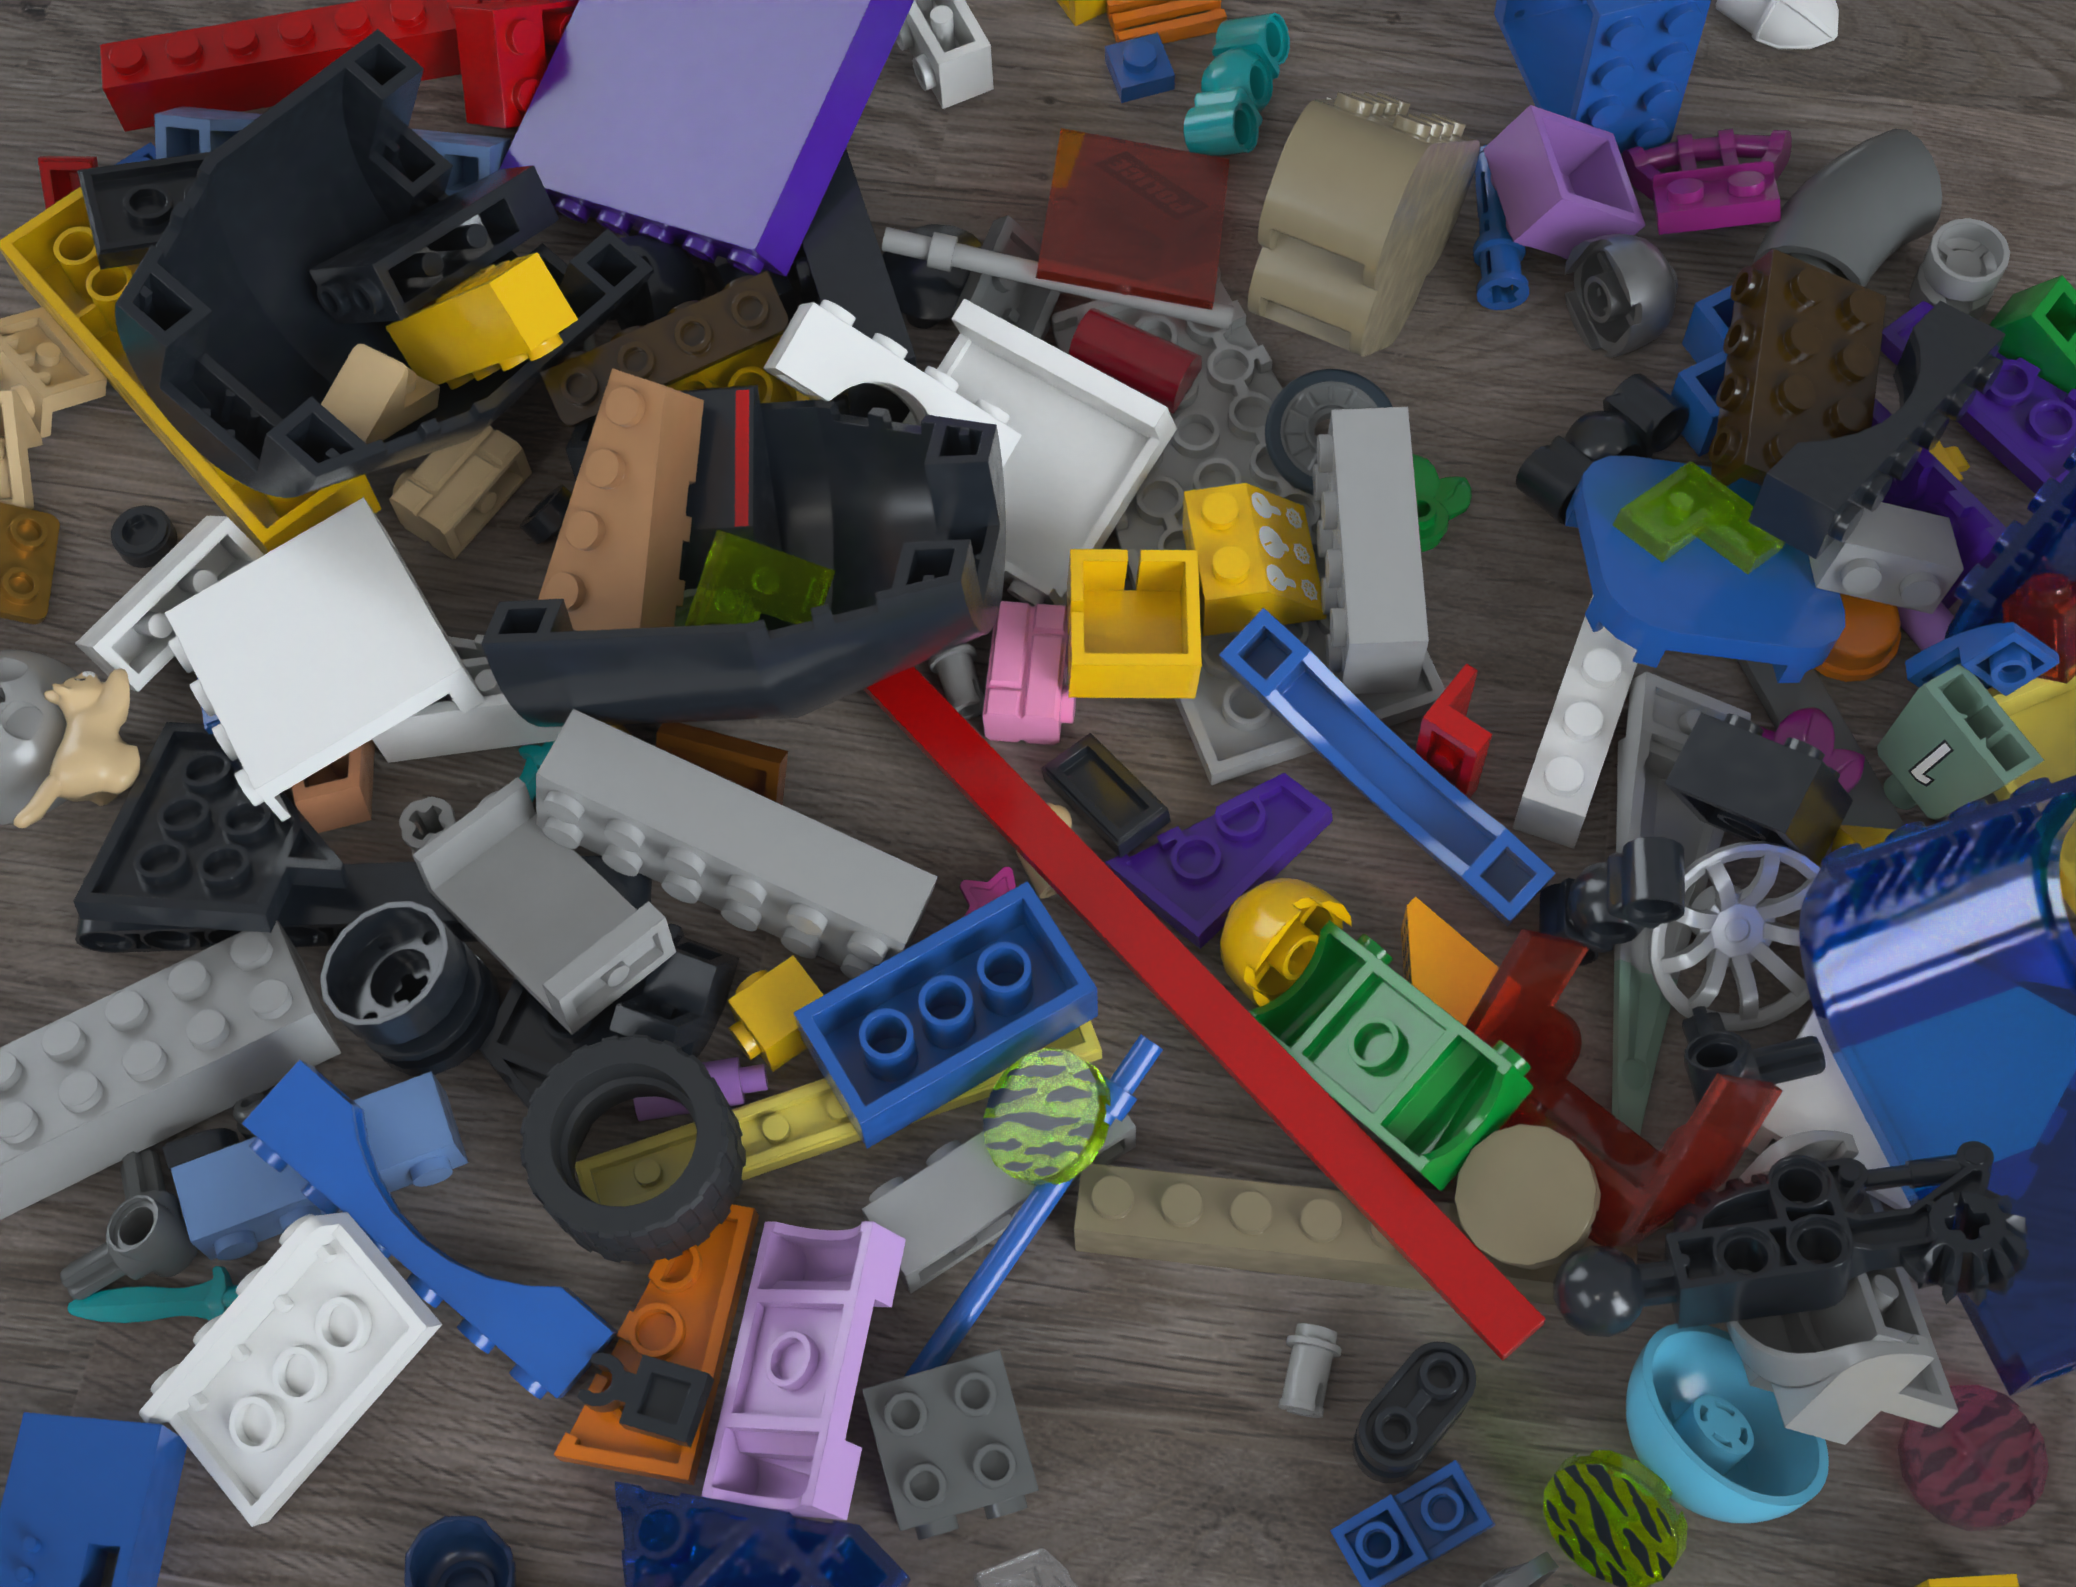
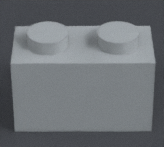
[1809,502,1964,614]

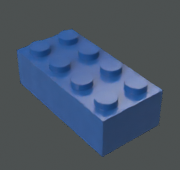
[793,881,1098,1149]

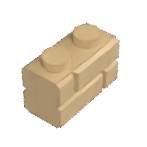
[389,425,532,559]

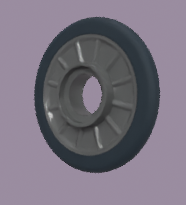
[1265,369,1393,495]

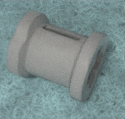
[399,797,456,854]

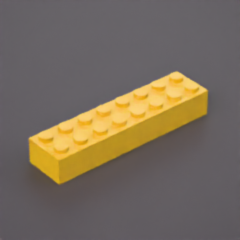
[0,187,382,555]

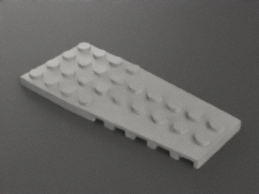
[1052,264,1445,786]

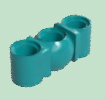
[1184,13,1290,159]

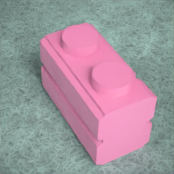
[983,601,1076,745]

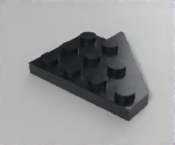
[73,722,349,933]

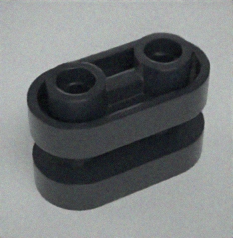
[1352,1342,1476,1483]

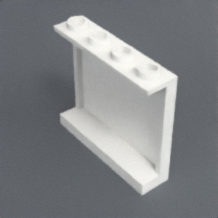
[903,299,1177,606]
[165,497,485,822]

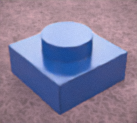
[1105,33,1175,103]

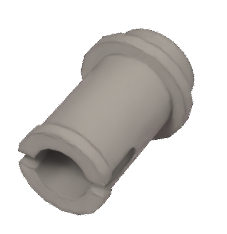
[928,643,985,720]
[1278,1323,1342,1418]

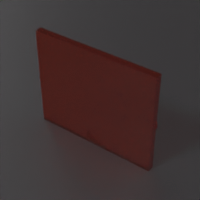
[1036,128,1230,310]

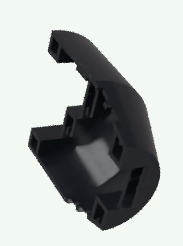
[115,29,654,498]
[481,400,1006,727]

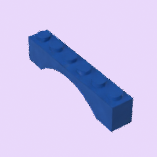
[1219,608,1556,927]
[242,1060,618,1400]

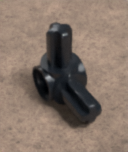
[1682,1006,1826,1123]

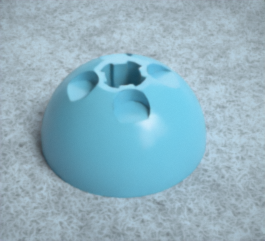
[1626,1323,1829,1523]

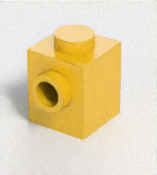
[728,955,824,1072]

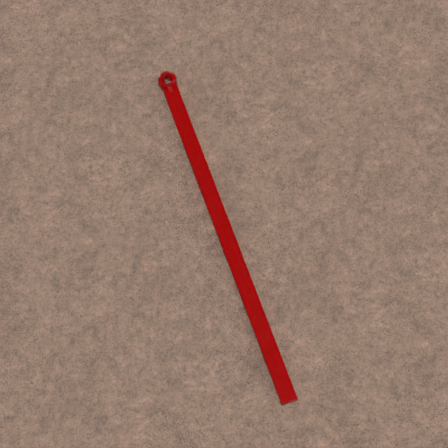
[863,666,1546,1361]

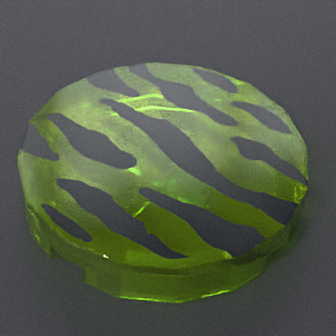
[983,1047,1111,1186]
[1543,1450,1688,1587]

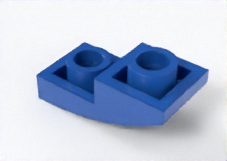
[1905,622,2060,696]
[1330,1460,1496,1587]

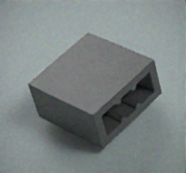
[862,1349,1039,1540]

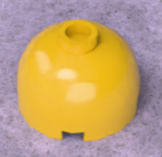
[1220,878,1352,1007]

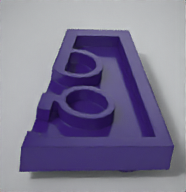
[1105,773,1333,949]

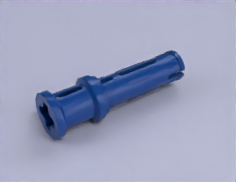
[1473,144,1530,310]

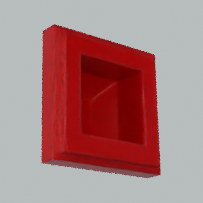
[38,156,98,209]

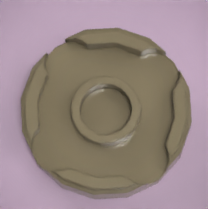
[1455,1124,1601,1269]

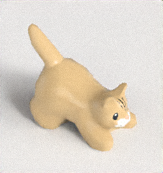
[14,668,140,828]

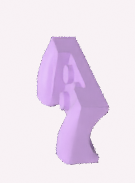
[701,1221,906,1520]

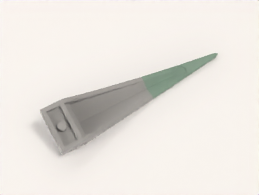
[1611,671,1751,1193]

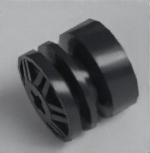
[320,901,500,1076]

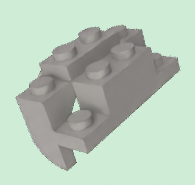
[1725,1130,1958,1445]

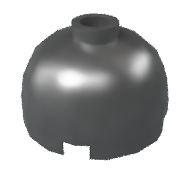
[1565,234,1678,358]

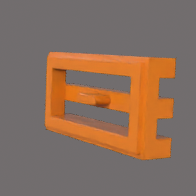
[1106,0,1227,44]

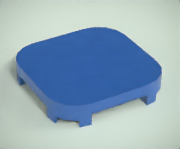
[1565,456,1846,683]

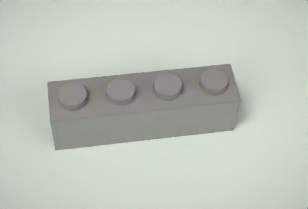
[862,1062,1136,1294]

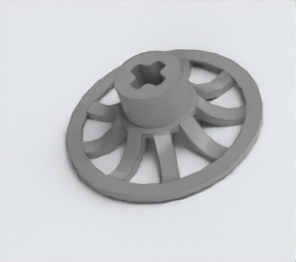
[1648,841,1843,1031]

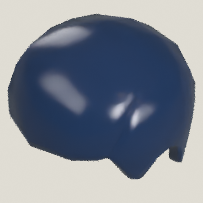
[404,1516,516,1587]

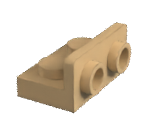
[0,307,107,438]

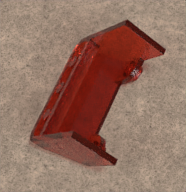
[1465,929,1783,1248]

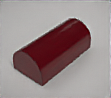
[1068,308,1202,414]

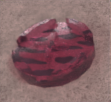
[1897,1385,2049,1531]

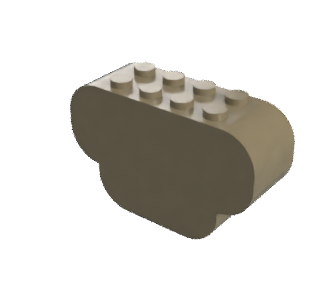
[1248,91,1480,357]

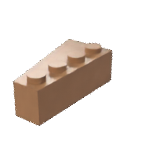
[538,368,704,631]

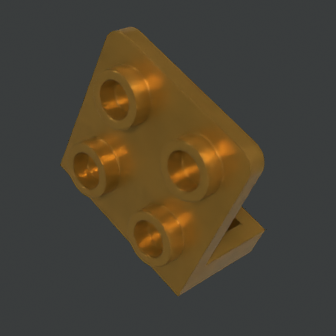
[0,502,60,625]

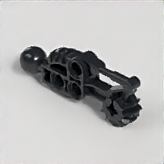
[1553,1141,2029,1337]

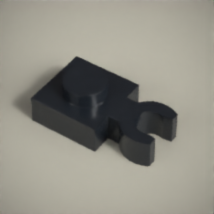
[577,1353,714,1448]

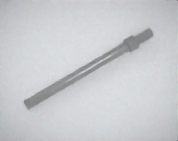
[882,227,1234,330]

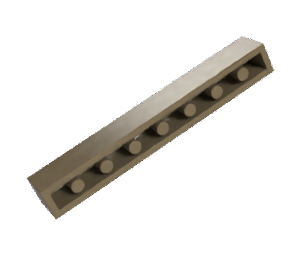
[1074,1163,1639,1305]

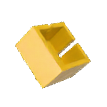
[1067,549,1202,698]

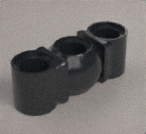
[1516,373,1689,525]
[1539,836,1685,967]

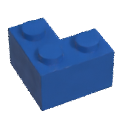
[1671,285,1734,457]

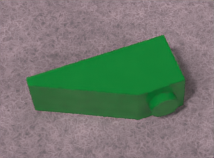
[1989,275,2076,394]

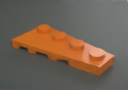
[554,1204,759,1485]

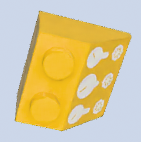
[1183,483,1327,636]

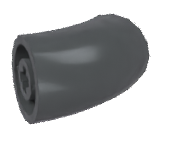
[1753,129,1942,287]

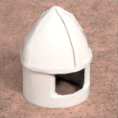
[1716,0,1839,49]

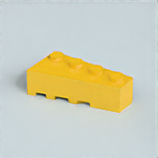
[386,252,578,390]

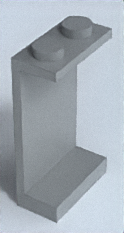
[413,777,676,1035]

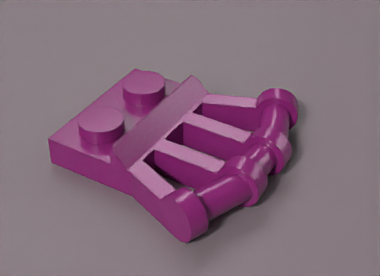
[1622,128,1792,235]

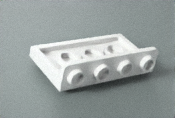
[139,1212,442,1527]

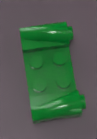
[1249,920,1534,1191]

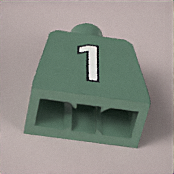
[1877,663,2044,820]

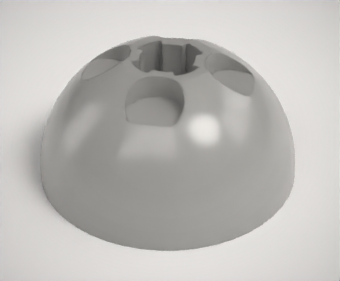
[0,649,79,825]

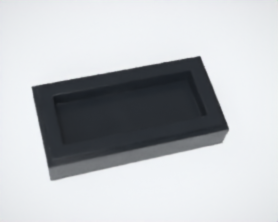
[1041,733,1171,858]

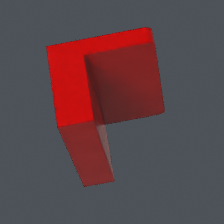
[1415,663,1492,799]

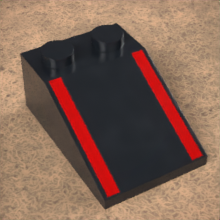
[679,385,784,590]

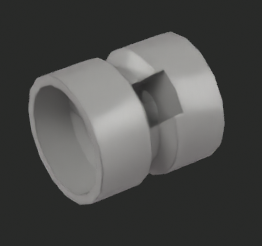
[1909,218,2010,320]

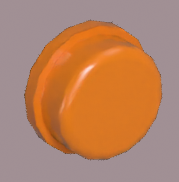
[1814,593,1901,682]

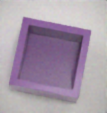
[1483,105,1646,259]

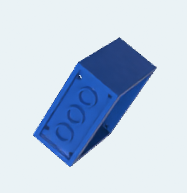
[1494,0,1711,154]

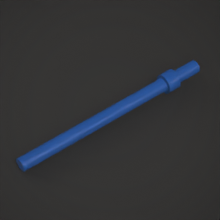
[904,1034,1164,1377]

